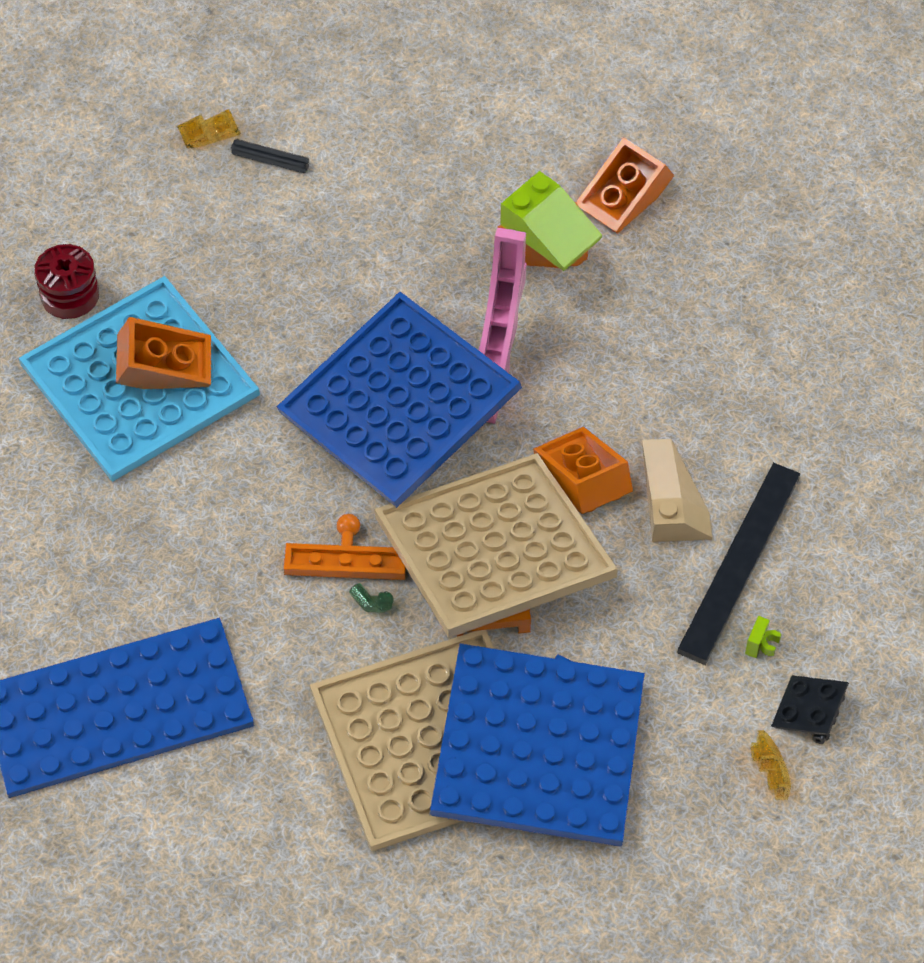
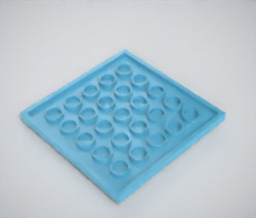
[19,276,260,482]

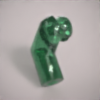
[349,583,394,613]

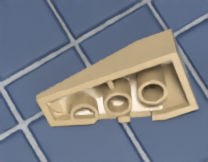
[642,439,712,542]

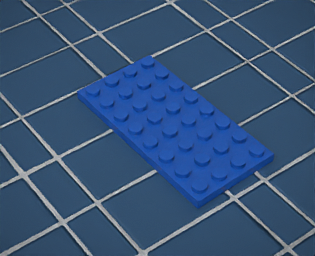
[0,617,254,798]

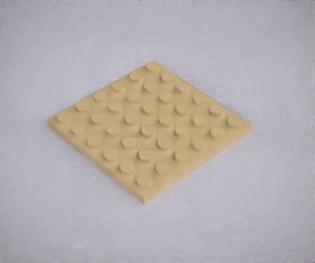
[374,453,618,638]
[310,630,494,852]

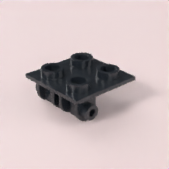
[771,675,849,744]

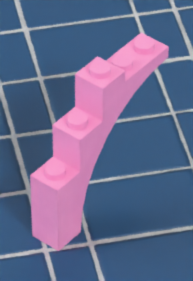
[479,227,527,424]

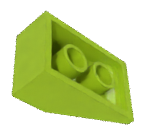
[500,171,602,271]

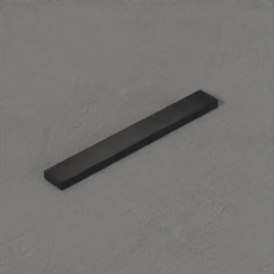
[677,462,801,665]

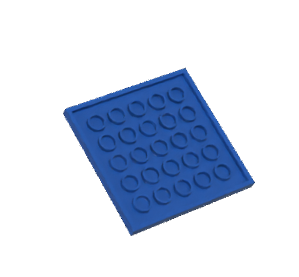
[276,292,522,508]
[430,643,645,847]

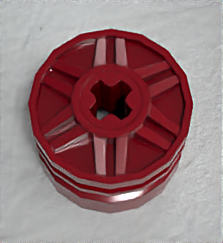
[34,244,99,319]

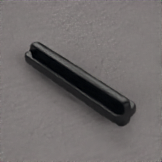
[231,139,310,173]

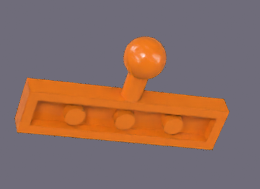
[283,514,406,580]

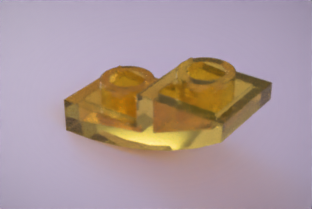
[177,109,241,148]
[751,730,791,800]

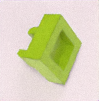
[745,616,782,658]

